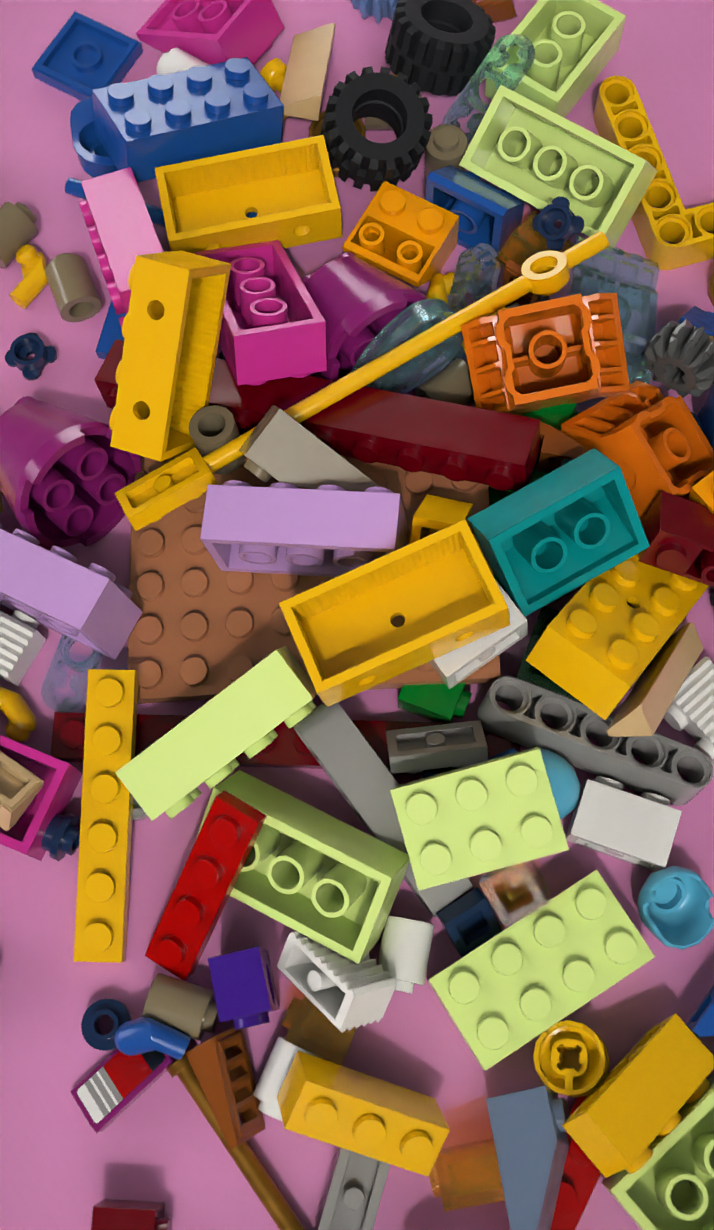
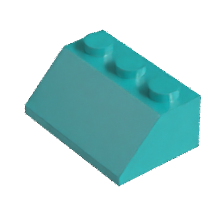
[468,448,650,617]

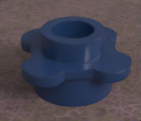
[532,196,584,251]
[5,333,57,381]

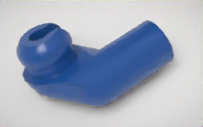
[114,1017,190,1060]

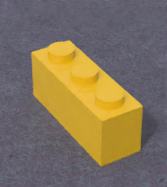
[562,1013,714,1178]
[277,1051,450,1177]

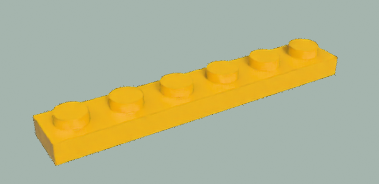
[73,669,139,963]

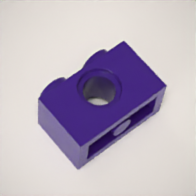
[208,946,280,1030]

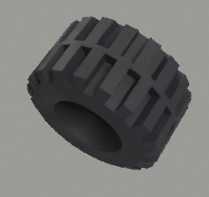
[385,0,496,96]
[320,66,433,191]

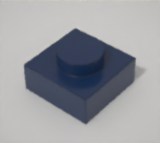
[436,887,503,957]

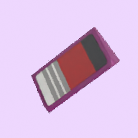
[70,1049,177,1133]

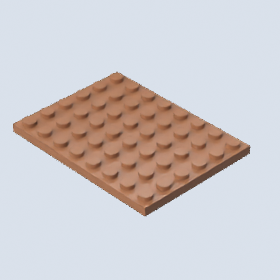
[128,449,501,704]

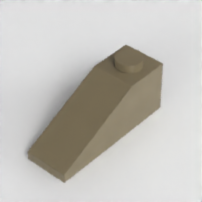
[239,405,380,492]

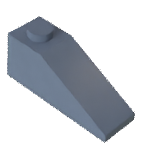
[486,1085,571,1230]

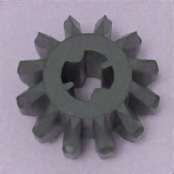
[644,319,714,398]

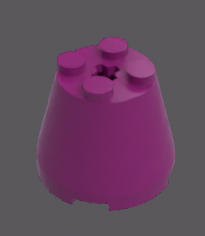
[301,252,444,394]
[0,396,142,550]

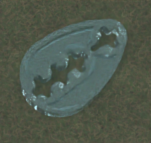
[351,299,463,394]

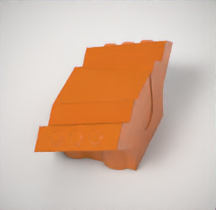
[461,293,630,414]
[561,380,714,521]

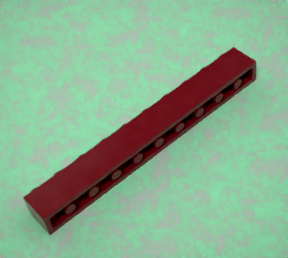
[94,339,541,491]

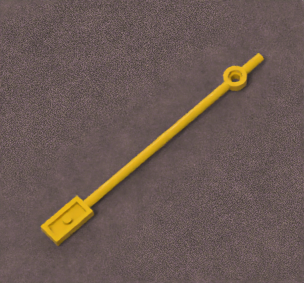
[114,231,609,531]

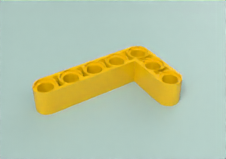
[593,75,714,271]

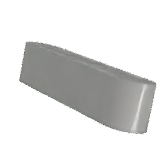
[477,676,713,806]
[293,702,473,918]

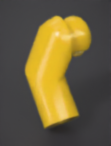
[9,244,48,309]
[0,686,37,742]

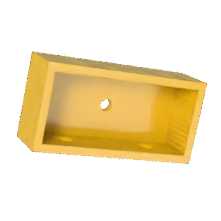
[155,135,343,254]
[109,250,231,462]
[279,519,510,707]
[525,553,709,720]

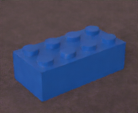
[92,57,284,183]

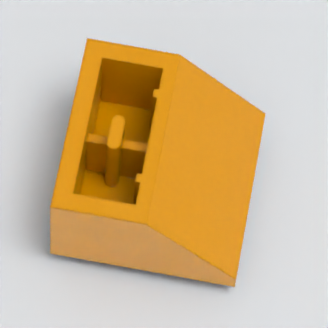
[342,181,459,287]

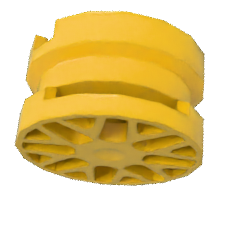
[533,1020,610,1098]

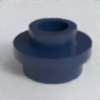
[41,813,80,861]
[81,999,132,1051]

